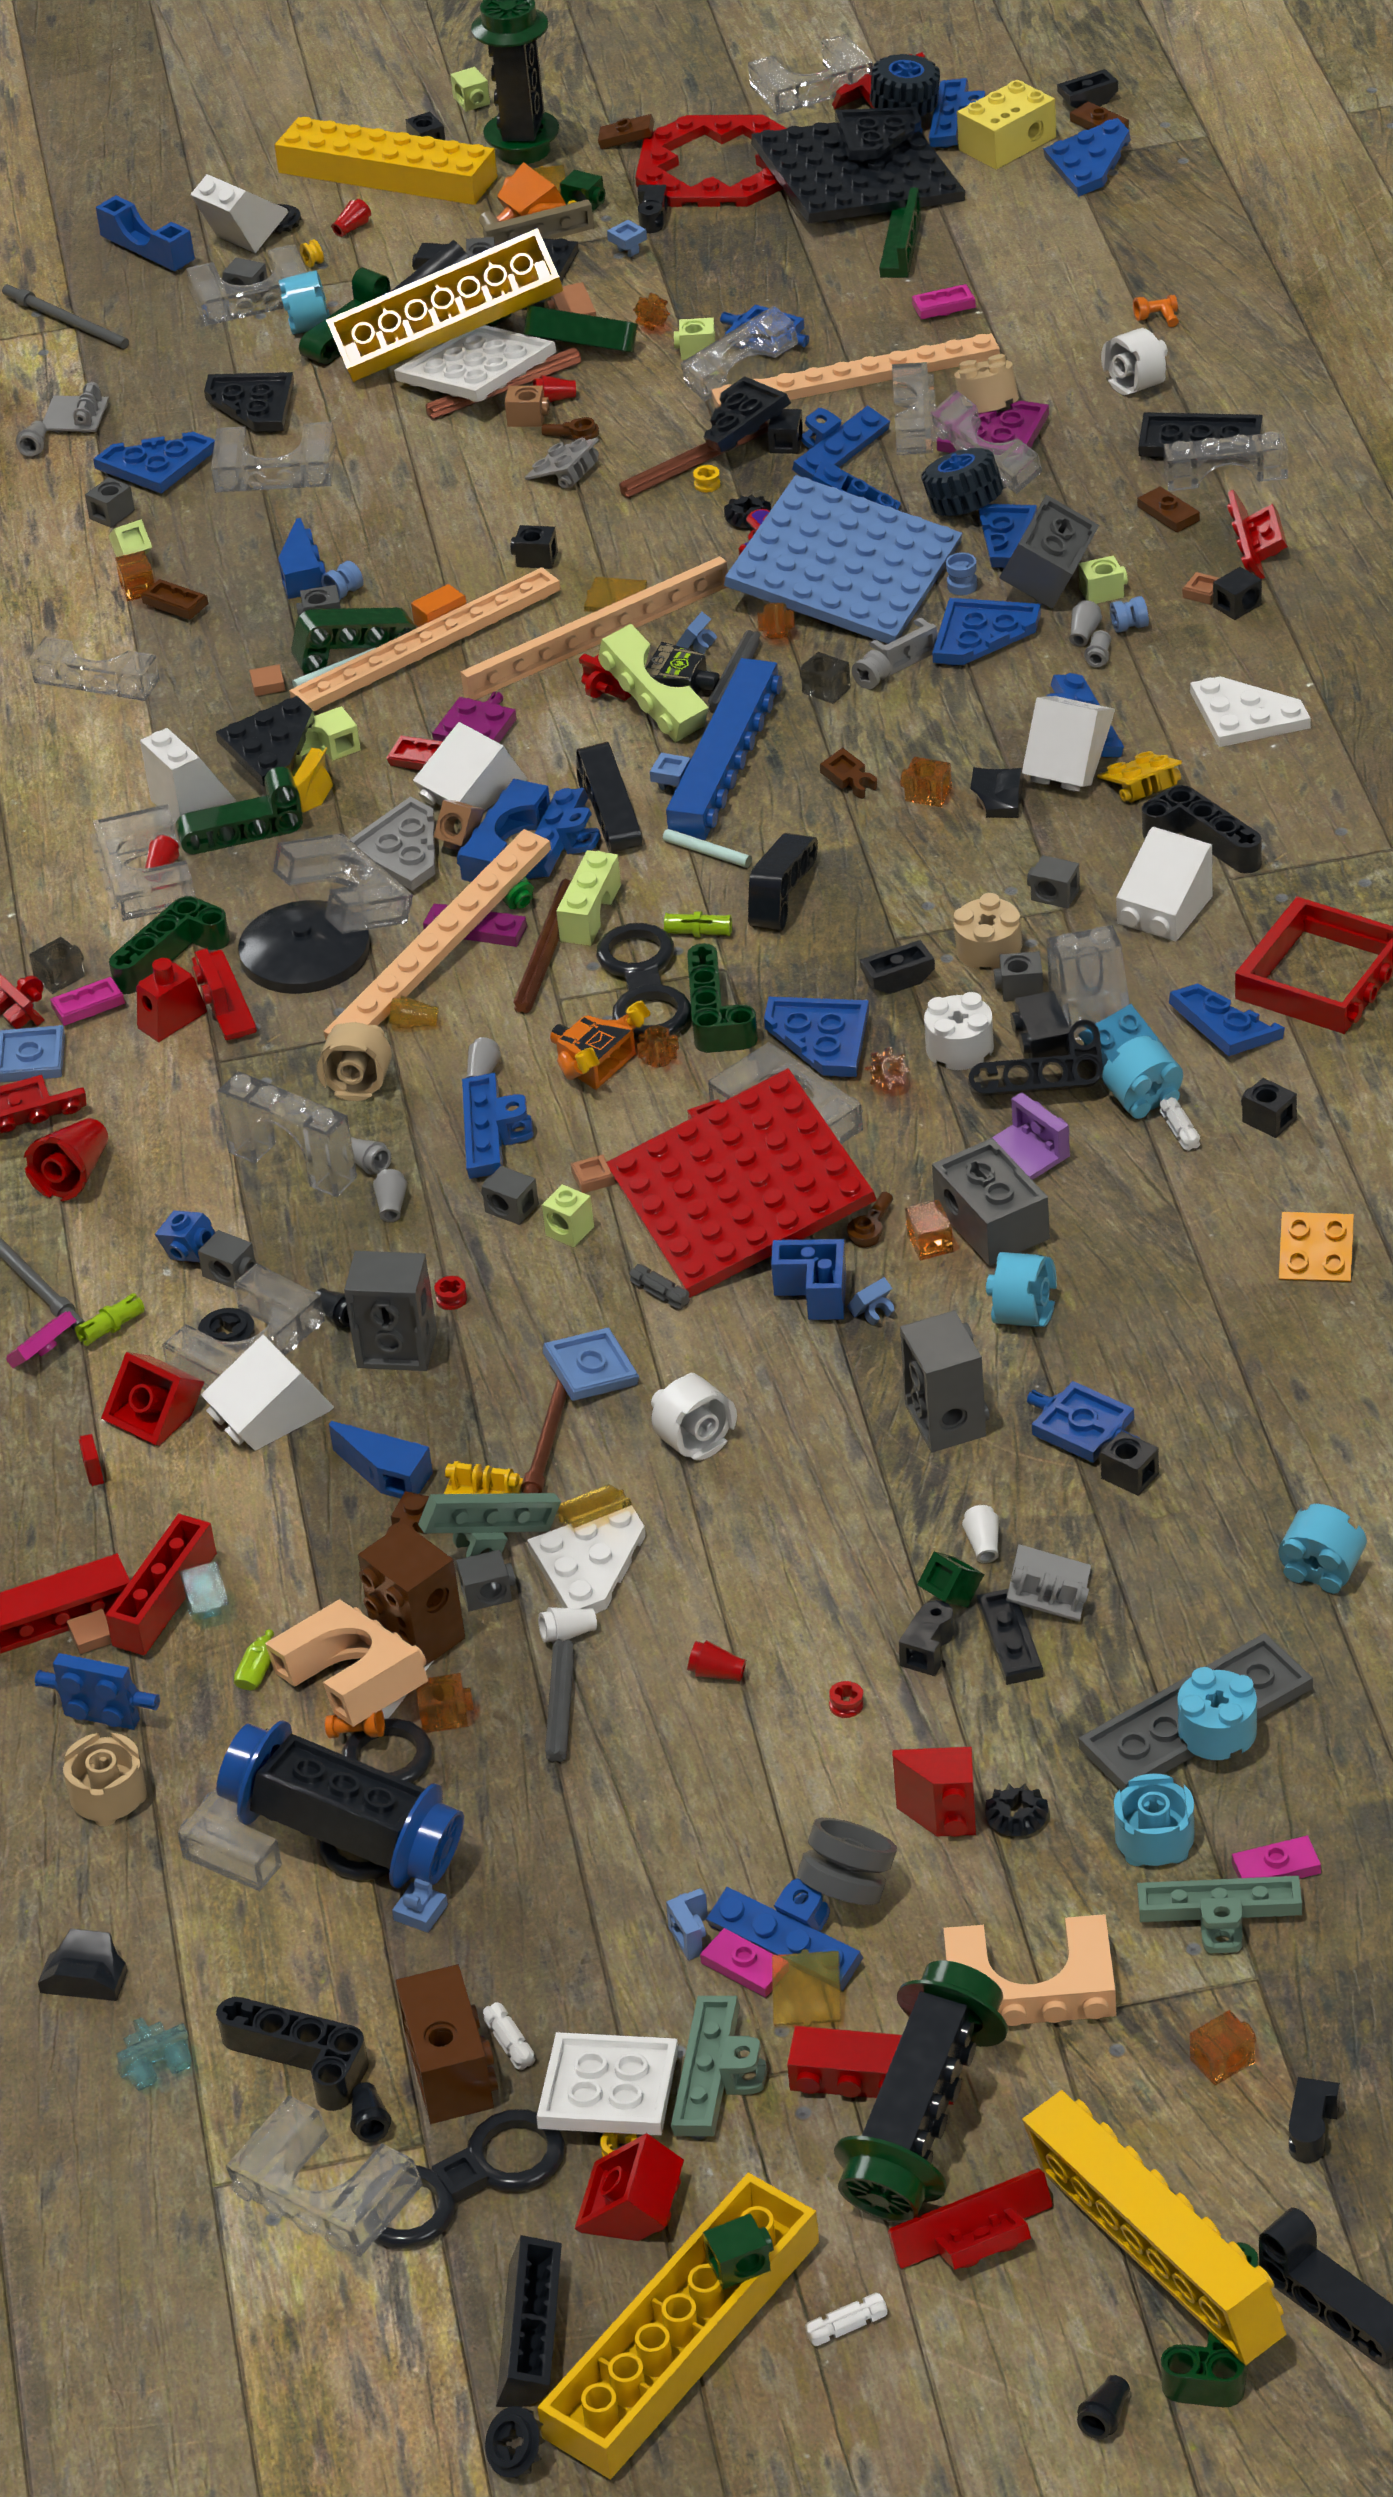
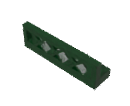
[879,188,921,278]

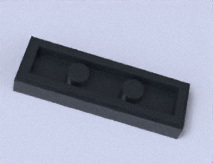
[977,1588,1043,1685]

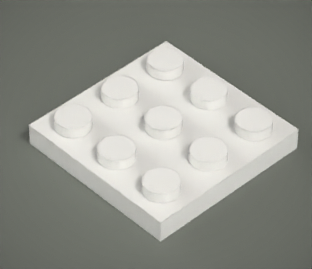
[537,2032,678,2135]

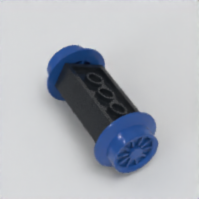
[216,1720,464,1888]

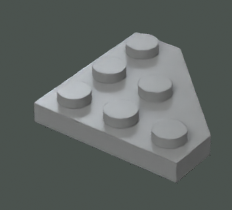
[343,796,435,891]

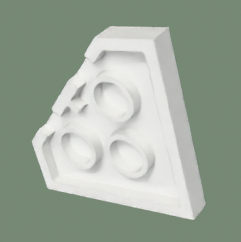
[1190,676,1311,747]
[527,1502,646,1613]

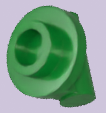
[502,876,534,909]

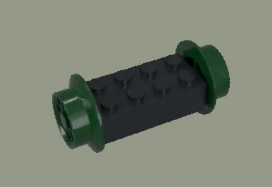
[471,0,559,165]
[834,1960,1008,2223]

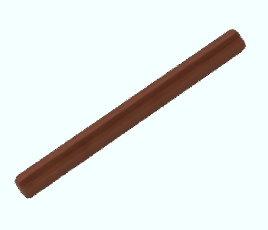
[425,347,581,419]
[619,421,768,498]
[513,878,572,1013]

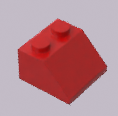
[101,1352,205,1446]
[892,1746,976,1837]
[574,2133,684,2241]

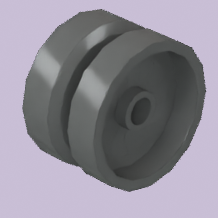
[797,1817,897,1905]

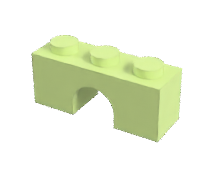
[292,706,361,775]
[556,850,621,946]

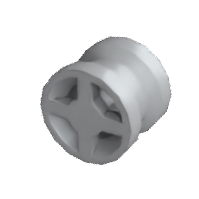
[852,650,891,689]

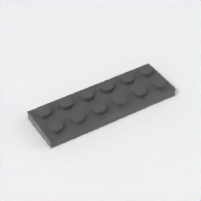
[1079,1633,1313,1791]

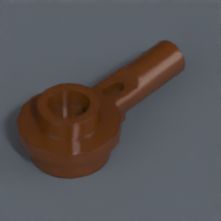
[542,417,599,441]
[847,1192,893,1247]

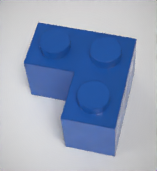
[771,1239,846,1320]

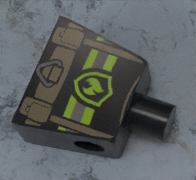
[645,642,720,695]

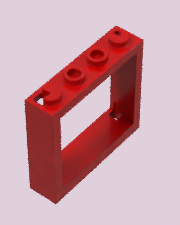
[1235,896,1393,1034]

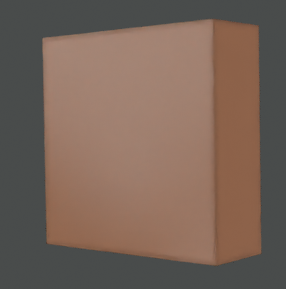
[1182,572,1219,605]
[249,664,285,696]
[571,1155,615,1193]
[67,1609,112,1654]

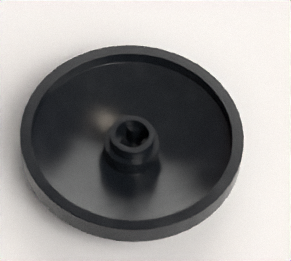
[238,900,370,994]

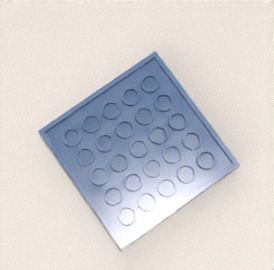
[724,475,963,644]

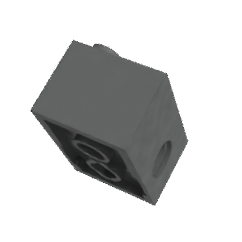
[999,495,1099,609]
[932,1138,1050,1265]
[344,1251,437,1371]
[900,1310,990,1453]

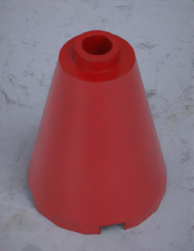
[24,1118,109,1201]

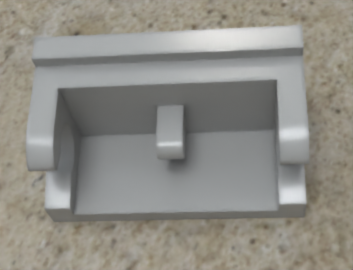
[869,618,937,676]

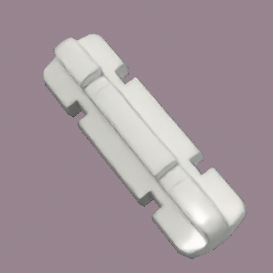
[1160,1097,1200,1151]
[483,2002,535,2070]
[805,2293,887,2346]

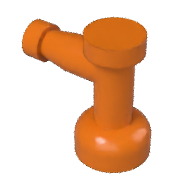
[1133,295,1179,327]
[325,1710,385,1739]

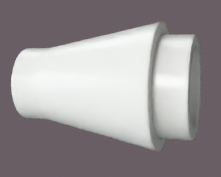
[962,1505,999,1563]
[538,1607,597,1644]

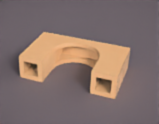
[265,1599,428,1727]
[943,1914,1116,2026]

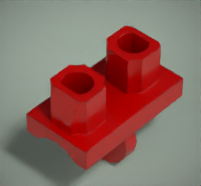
[579,653,631,701]
[0,974,45,1029]

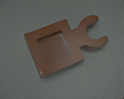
[820,748,877,799]
[386,1491,429,1534]

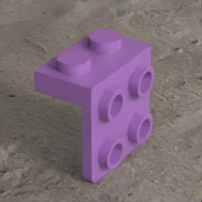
[990,1092,1070,1180]

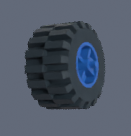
[870,54,940,116]
[921,448,1004,516]

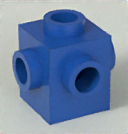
[155,1210,215,1262]

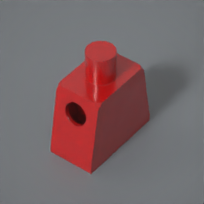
[136,958,207,1043]

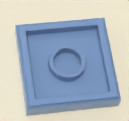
[0,1025,65,1082]
[543,1327,639,1401]

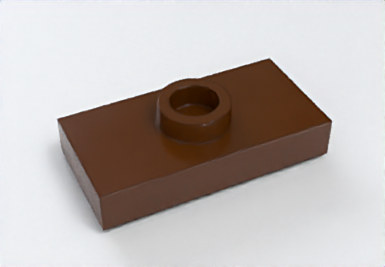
[1070,102,1129,130]
[598,114,654,149]
[1137,486,1200,532]
[141,579,209,620]

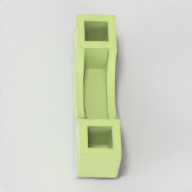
[598,624,709,743]

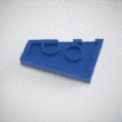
[978,504,1037,568]
[1169,983,1285,1056]

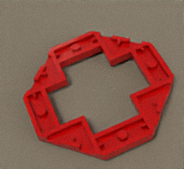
[635,114,787,207]

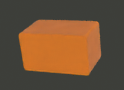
[411,584,466,627]

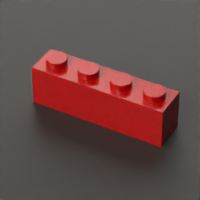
[106,1513,217,1656]
[0,1553,130,1654]
[787,2026,954,2105]

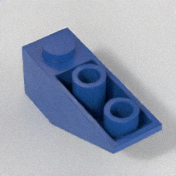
[811,459,901,510]
[278,518,326,599]
[329,1421,433,1499]

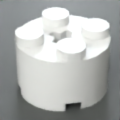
[1101,328,1168,395]
[924,992,994,1070]
[651,1373,737,1460]

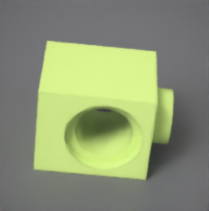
[450,67,490,112]
[674,317,716,360]
[108,519,152,564]
[1079,555,1128,604]
[542,1184,594,1247]

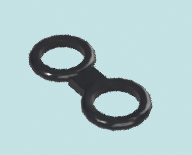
[596,923,691,1041]
[320,1718,432,1880]
[356,2109,565,2249]

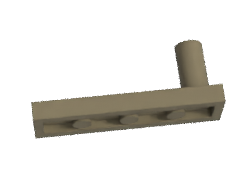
[479,199,594,246]

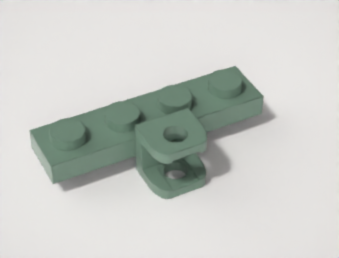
[418,1493,561,1557]
[1137,1876,1302,1953]
[671,1996,768,2136]

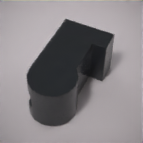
[638,185,668,233]
[899,1600,954,1677]
[1289,2077,1340,2163]

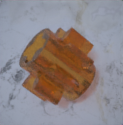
[633,293,670,331]
[757,603,795,639]
[637,1025,679,1068]
[865,1047,910,1091]

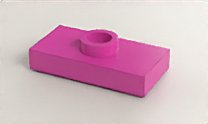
[912,284,976,319]
[50,977,125,1026]
[6,1311,77,1368]
[1232,1835,1321,1879]
[700,1928,790,1998]

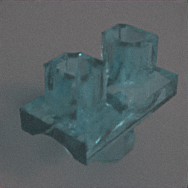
[116,2017,191,2091]

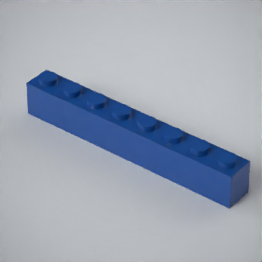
[666,658,782,840]

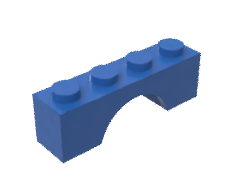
[96,195,195,271]
[457,779,550,882]

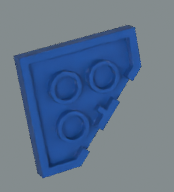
[1043,118,1131,197]
[93,432,217,494]
[932,598,1041,665]
[764,997,869,1077]

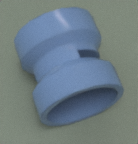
[946,552,978,595]
[321,561,364,600]
[1110,596,1149,633]

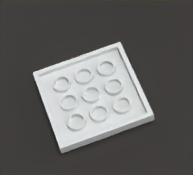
[394,325,557,402]

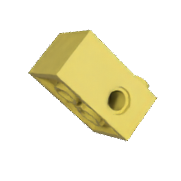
[957,80,1056,170]

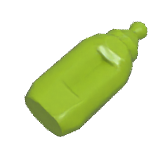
[234,1629,274,1691]

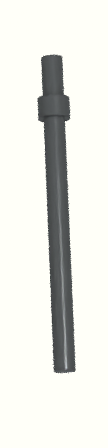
[2,284,129,349]
[0,1237,85,1331]

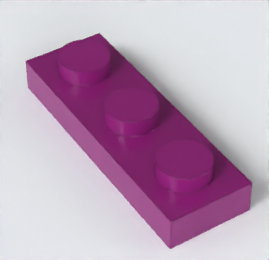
[423,903,527,947]

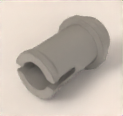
[1084,630,1111,667]

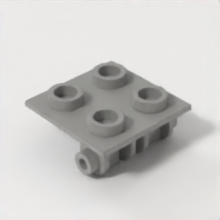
[43,382,109,433]
[524,438,599,488]
[1006,1544,1091,1622]

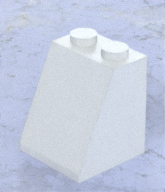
[190,174,288,253]
[1022,696,1115,791]
[413,722,527,811]
[140,728,236,824]
[1116,827,1213,942]
[201,1334,334,1451]

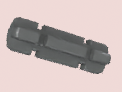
[629,1264,690,1309]

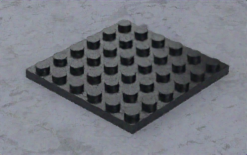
[751,122,966,223]

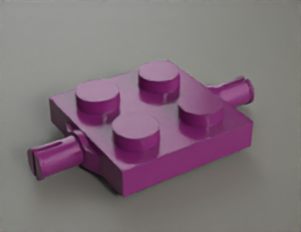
[432,691,517,743]

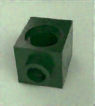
[560,170,606,212]
[917,1551,985,1608]
[703,2213,774,2290]

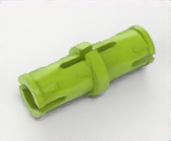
[664,911,732,938]
[75,1293,145,1346]

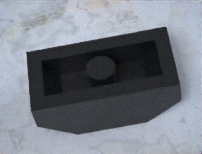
[1057,69,1118,109]
[970,767,1024,818]
[860,940,935,994]
[38,1929,128,2001]

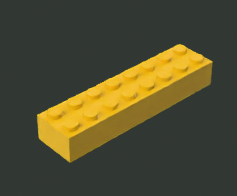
[274,117,498,205]
[326,228,564,382]
[1022,2090,1287,2365]
[537,2172,819,2480]

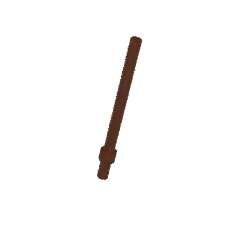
[521,1377,568,1493]

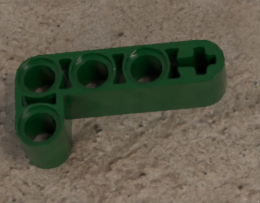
[299,267,391,365]
[523,306,638,353]
[291,607,416,674]
[175,767,303,854]
[109,896,230,994]
[687,943,758,1053]
[1161,2242,1258,2408]

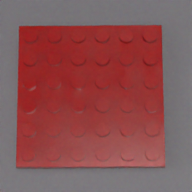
[606,1068,877,1298]

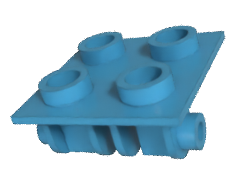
[1078,1004,1172,1068]

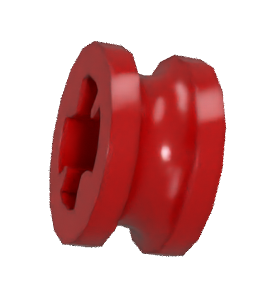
[434,1276,467,1310]
[829,1681,863,1718]

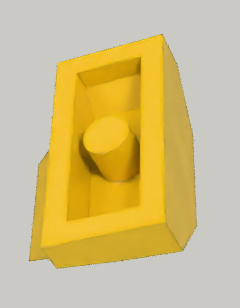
[293,747,333,813]

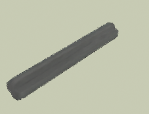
[708,630,761,712]
[545,1639,574,1762]

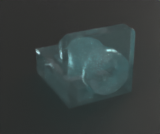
[179,1561,229,1620]

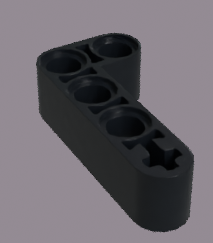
[576,742,642,853]
[1142,785,1262,873]
[748,833,818,931]
[968,1019,1103,1096]
[216,1997,369,2111]
[1259,2207,1393,2365]

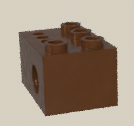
[358,1522,466,1667]
[395,1964,498,2124]

